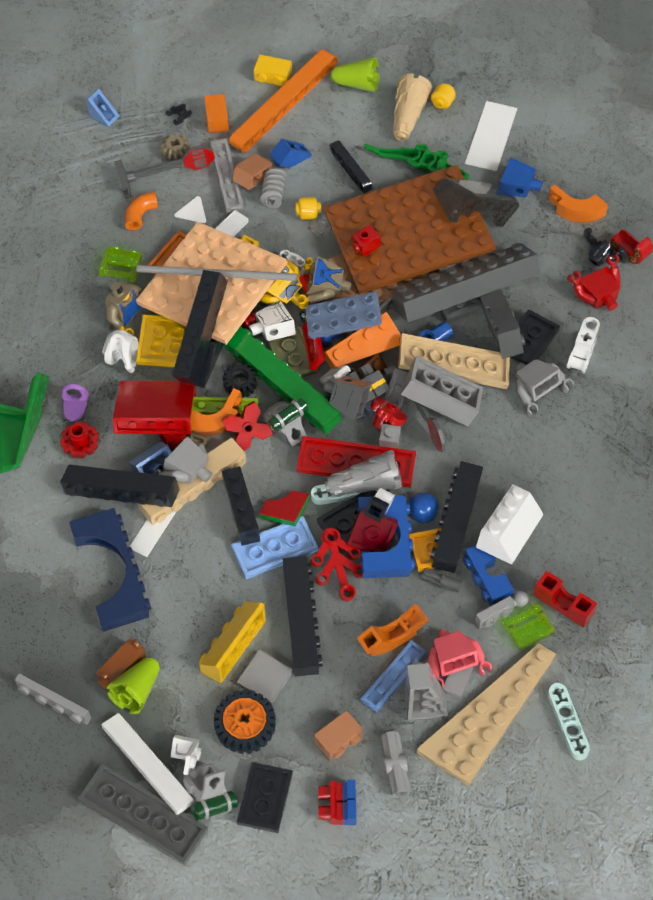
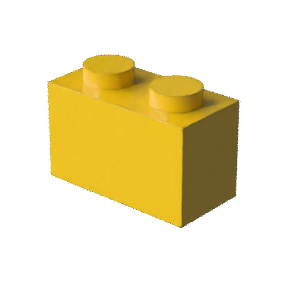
[254,54,292,86]

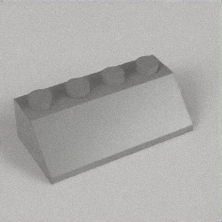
[401,355,483,426]

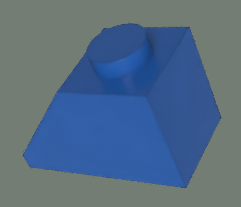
[270,138,312,168]

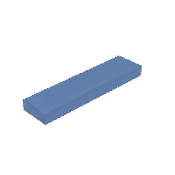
[360,640,427,714]

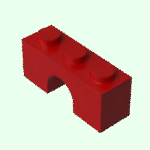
[533,570,598,628]

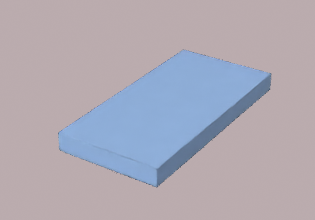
[231,516,319,579]

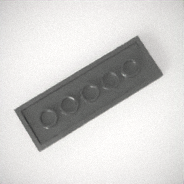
[78,764,208,866]

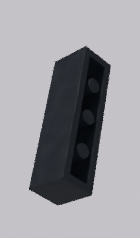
[222,466,260,546]

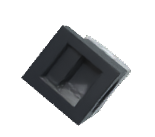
[364,488,395,522]

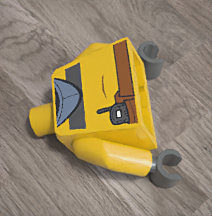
[259,254,303,307]

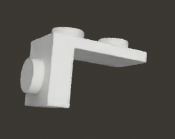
[171,735,202,775]

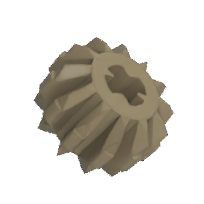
[161,133,190,162]

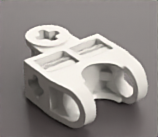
[567,317,600,373]

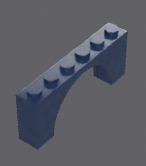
[69,508,151,632]

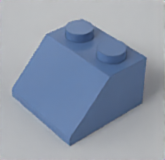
[128,442,172,475]

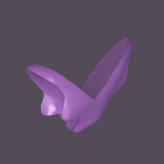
[62,384,89,422]

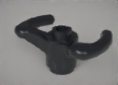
[583,228,629,267]

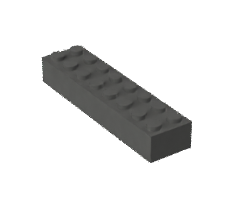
[390,243,541,322]

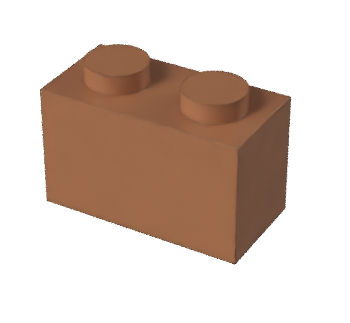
[232,154,272,190]
[314,711,363,761]

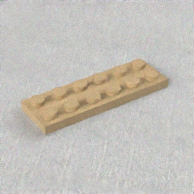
[398,333,510,389]

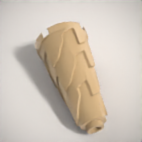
[393,74,432,141]

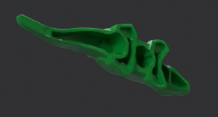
[364,144,470,181]

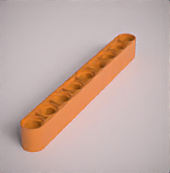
[229,49,338,153]

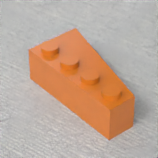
[323,312,401,369]

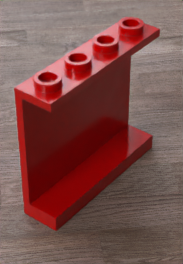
[113,381,196,434]

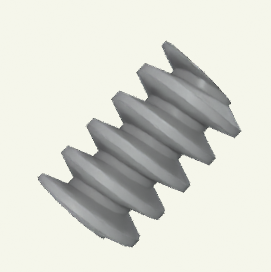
[260,168,287,209]

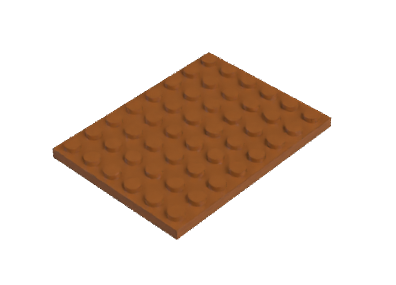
[323,165,496,294]

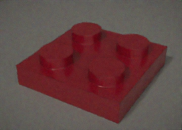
[347,508,398,552]

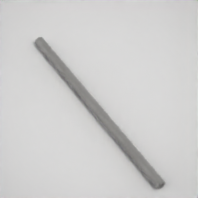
[136,265,297,281]

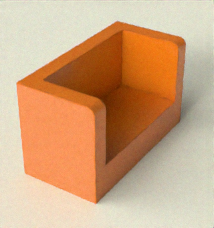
[204,94,229,133]

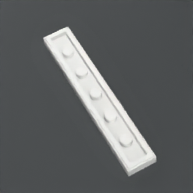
[102,713,194,815]

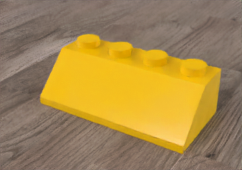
[199,601,266,684]

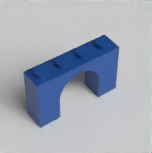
[357,496,415,578]

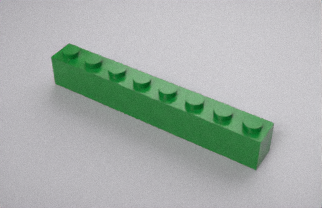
[223,326,342,435]

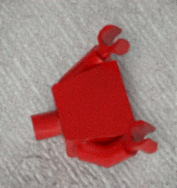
[567,254,621,311]

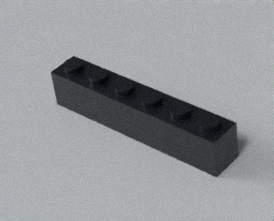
[172,270,228,386]
[430,461,483,573]
[60,464,180,507]
[283,556,323,677]

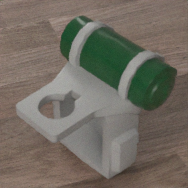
[262,398,308,447]
[183,763,238,821]

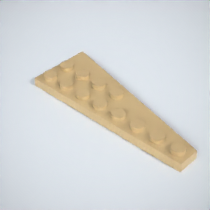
[417,644,556,786]

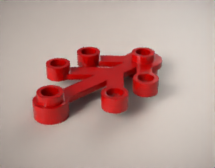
[310,528,362,602]

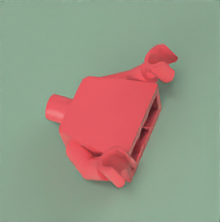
[428,629,492,688]

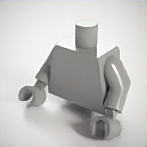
[516,359,574,417]
[155,437,212,484]

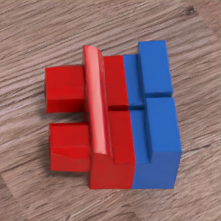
[318,779,356,825]

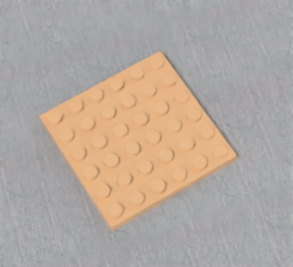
[136,222,287,345]

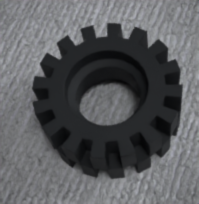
[223,362,257,398]

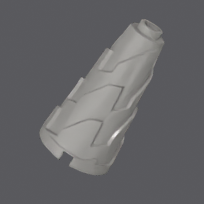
[324,450,403,496]

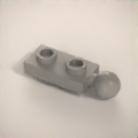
[475,591,528,629]

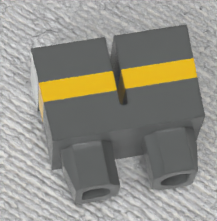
[346,363,390,403]

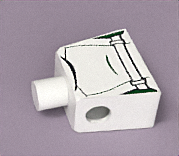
[249,301,296,341]

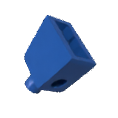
[499,158,543,198]

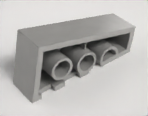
[405,662,449,720]

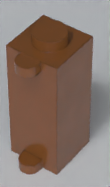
[96,638,146,690]

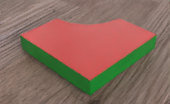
[259,490,310,527]

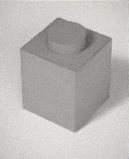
[379,424,401,449]

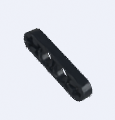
[330,140,372,193]

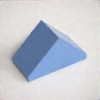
[86,89,120,127]

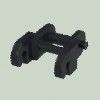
[166,103,192,125]

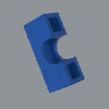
[463,545,514,607]

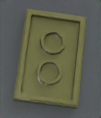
[267,325,319,377]

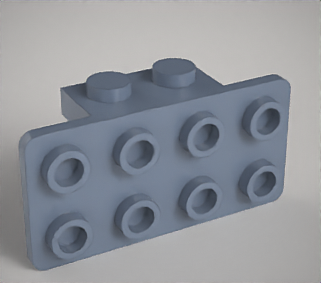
[305,292,382,339]

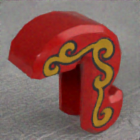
[610,230,653,264]

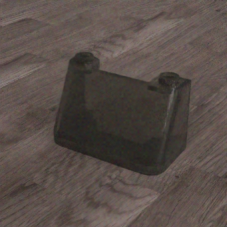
[433,178,519,227]

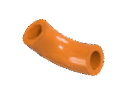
[124,191,158,230]

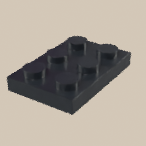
[510,309,560,365]
[237,762,293,834]

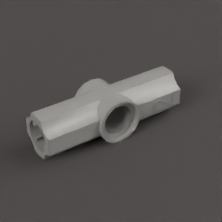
[381,731,410,798]

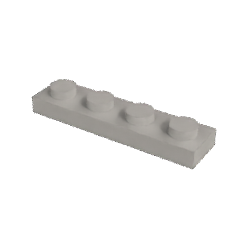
[15,673,91,725]

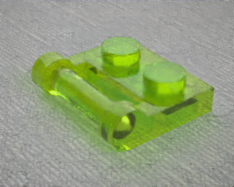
[99,246,143,282]
[501,603,555,651]

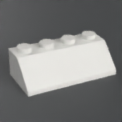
[476,484,543,565]

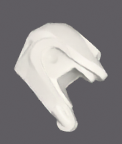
[102,329,139,373]

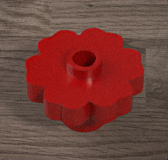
[370,397,407,431]
[60,422,99,459]

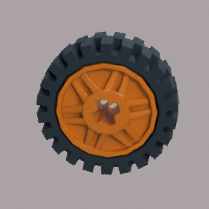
[214,690,276,754]

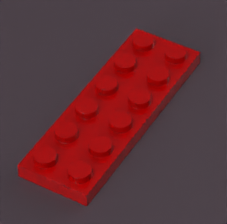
[296,436,416,488]

